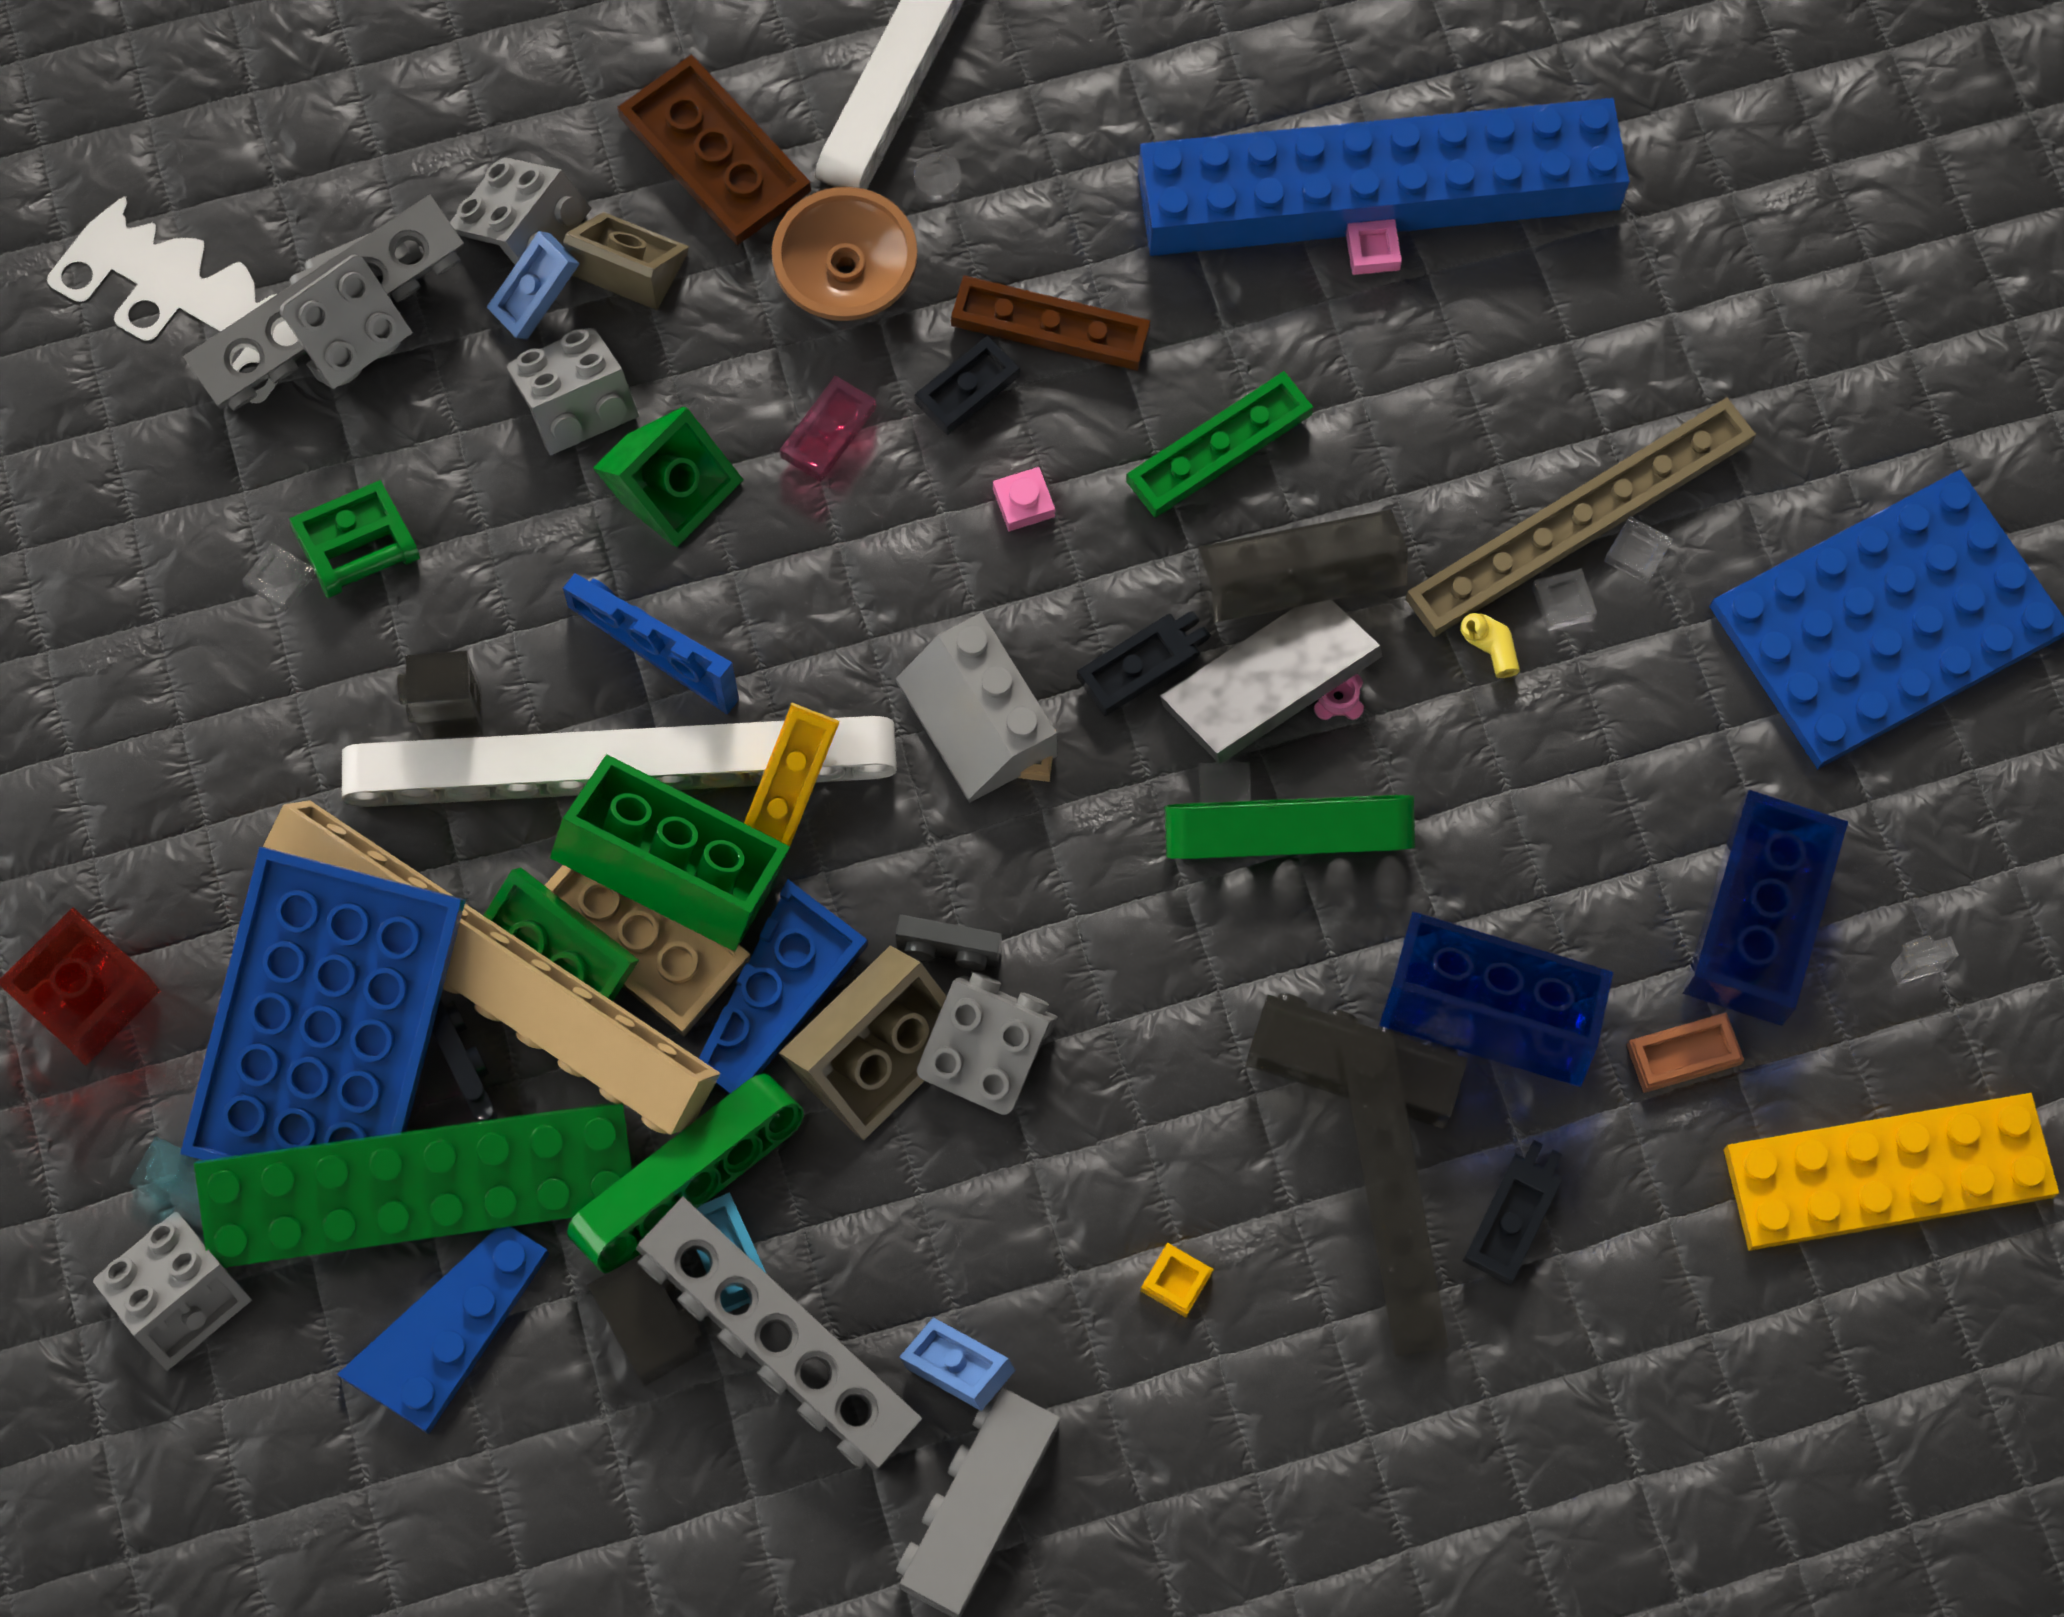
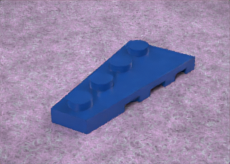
[563,573,739,715]
[699,879,868,1096]
[337,1226,550,1434]

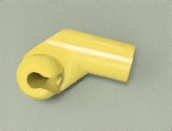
[1460,613,1520,678]

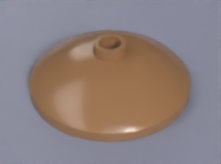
[772,187,917,321]

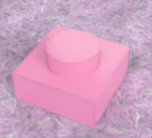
[1346,219,1402,275]
[993,467,1055,532]

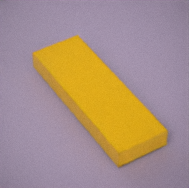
[744,703,839,846]

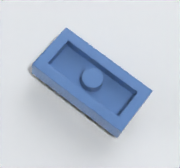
[487,231,580,339]
[899,1318,1016,1411]

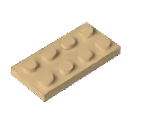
[544,865,751,1037]

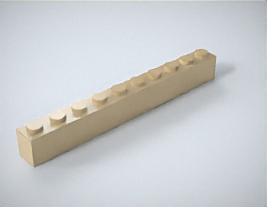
[263,800,721,1135]

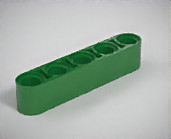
[1164,795,1416,859]
[567,1074,804,1274]

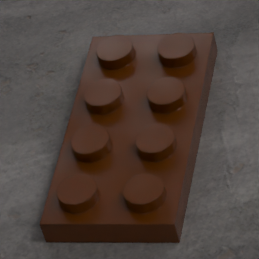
[617,54,812,246]

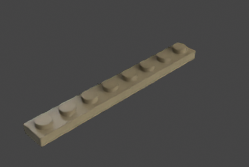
[1405,398,1756,638]

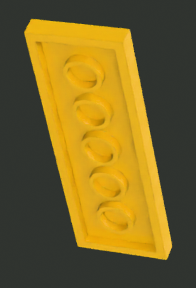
[1724,1093,2059,1251]

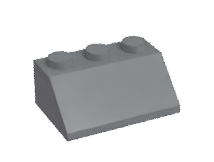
[896,612,1057,803]

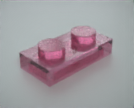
[780,376,876,482]

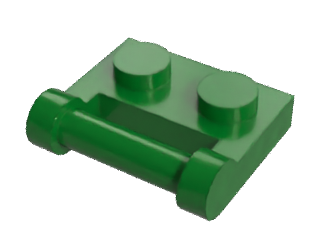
[289,480,420,599]

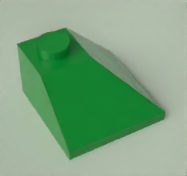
[593,407,744,547]

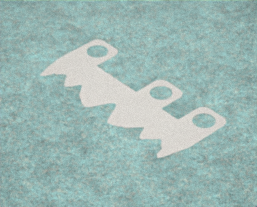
[47,196,298,403]

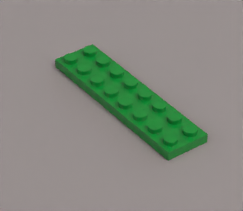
[194,1103,632,1268]

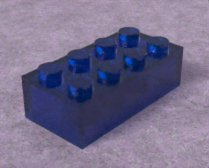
[1683,790,1848,1026]
[1379,911,1614,1087]

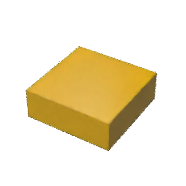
[1140,1242,1214,1318]

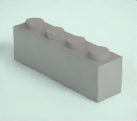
[896,1387,1060,1617]

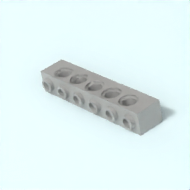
[183,194,464,411]
[636,1197,922,1469]

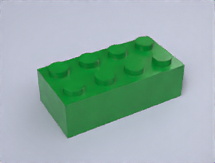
[550,754,790,952]

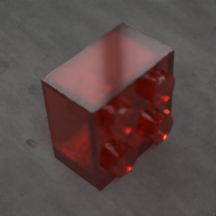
[0,907,160,1066]

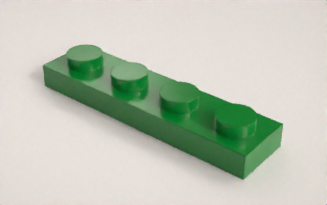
[1126,371,1313,518]

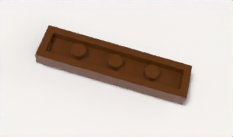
[951,275,1151,371]

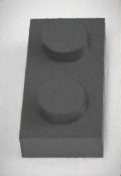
[896,914,1002,971]

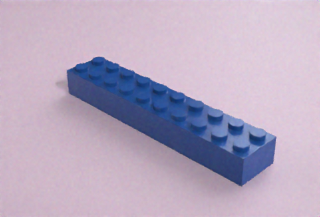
[1138,98,1630,256]

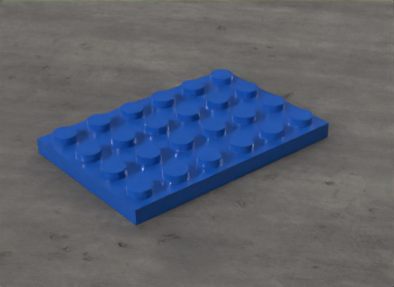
[1709,469,2064,770]
[180,847,466,1160]

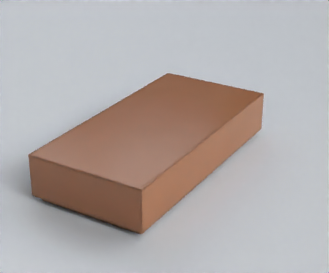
[1626,1012,1744,1093]

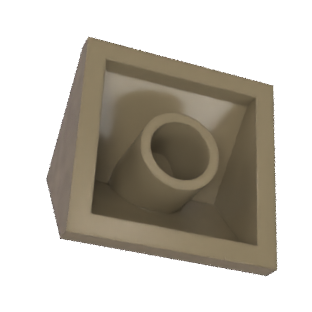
[563,212,689,310]

